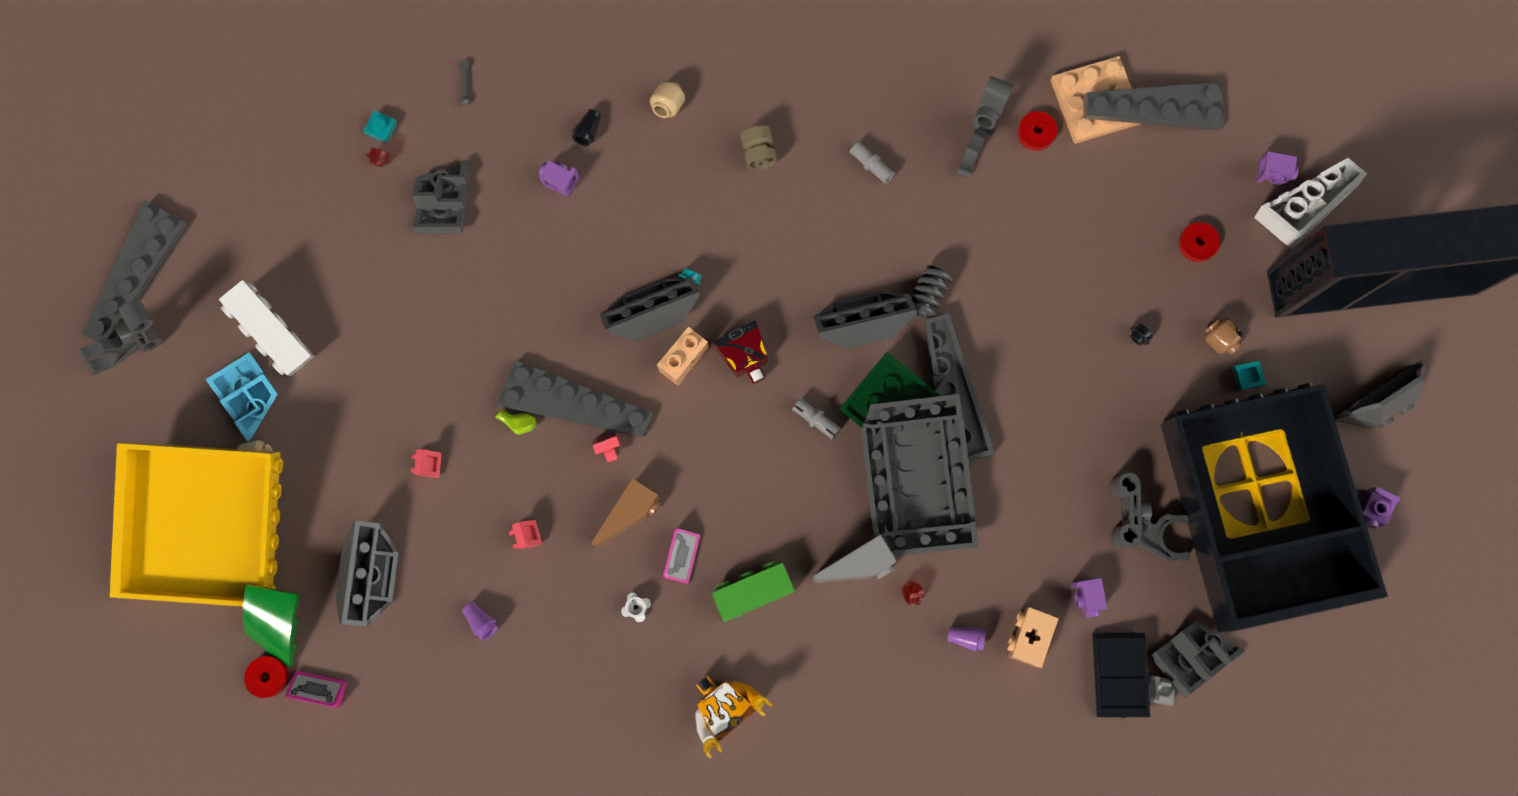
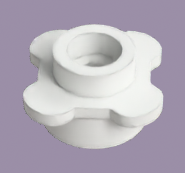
[621,593,651,622]

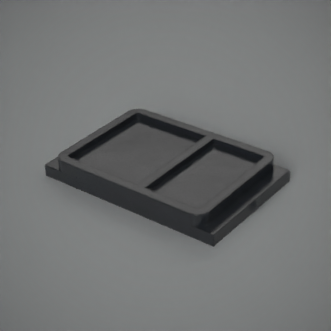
[1092,631,1150,718]

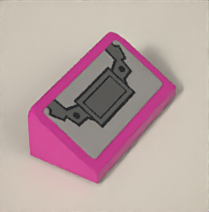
[663,528,701,584]
[285,670,347,707]

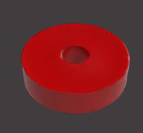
[1017,111,1057,151]
[1178,222,1220,262]
[244,656,289,698]

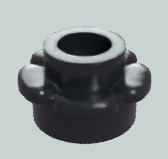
[1130,323,1153,346]

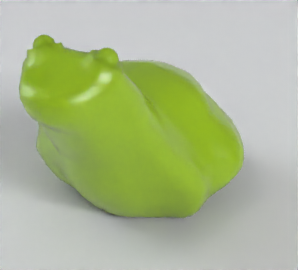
[495,409,536,435]

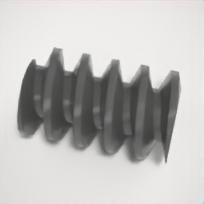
[911,265,953,320]

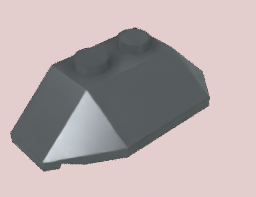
[600,277,700,341]
[813,291,917,349]
[1334,360,1425,429]
[336,520,399,627]

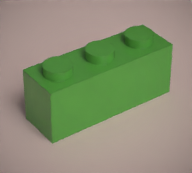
[712,561,795,622]

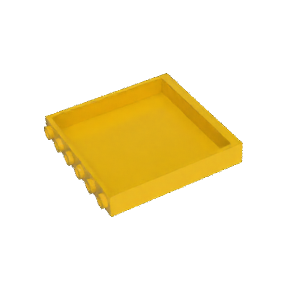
[110,442,283,607]

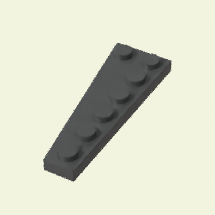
[1083,82,1224,130]
[82,200,188,342]
[924,313,995,462]
[496,360,653,437]

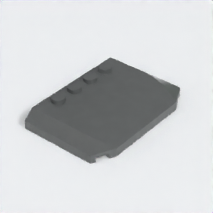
[861,394,979,556]

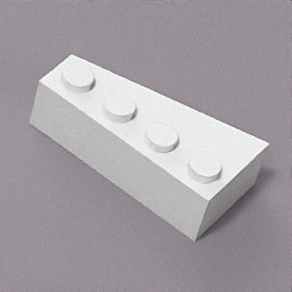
[1254,158,1367,249]
[218,280,315,376]

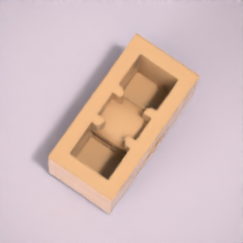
[657,327,709,386]
[1006,607,1058,668]

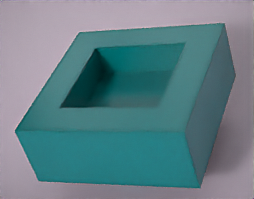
[363,111,397,143]
[1232,361,1266,392]

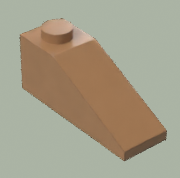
[591,479,660,548]

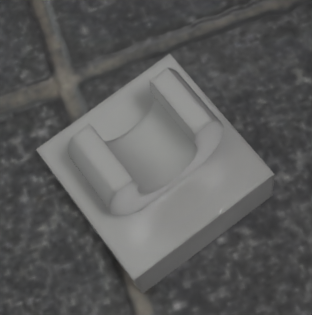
[1148,675,1175,706]

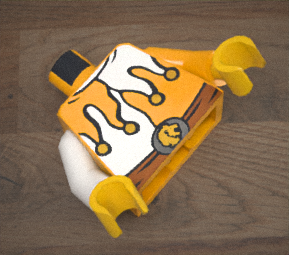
[695,676,773,758]

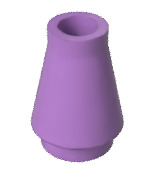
[462,602,498,641]
[948,626,986,652]

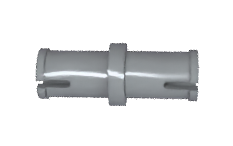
[849,141,895,184]
[792,398,841,440]

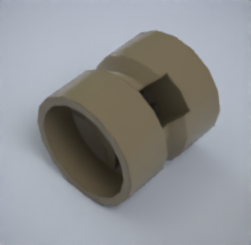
[740,126,777,170]

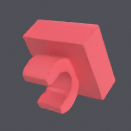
[592,432,620,462]
[411,449,442,478]
[509,520,543,549]

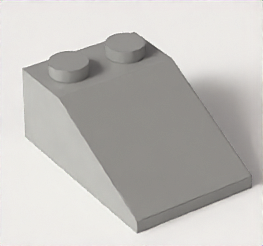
[812,535,897,583]

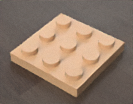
[1051,56,1139,144]

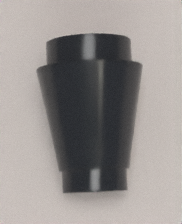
[572,109,601,146]

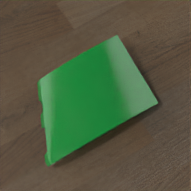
[243,584,300,667]

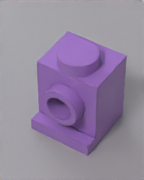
[1256,151,1299,184]
[539,160,580,198]
[1360,487,1401,529]
[1071,578,1108,618]

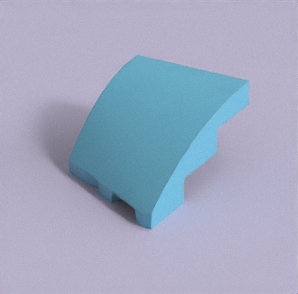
[205,352,278,441]

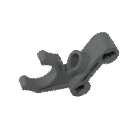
[957,76,1013,178]
[78,300,162,375]
[1109,473,1190,562]

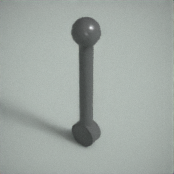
[460,59,470,106]

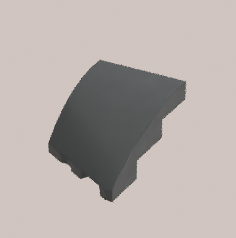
[412,160,469,233]
[1150,620,1245,698]

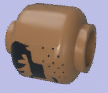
[1204,318,1243,355]

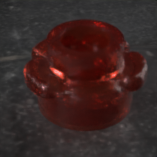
[366,147,390,167]
[902,581,924,605]

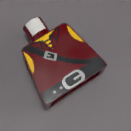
[713,320,768,384]

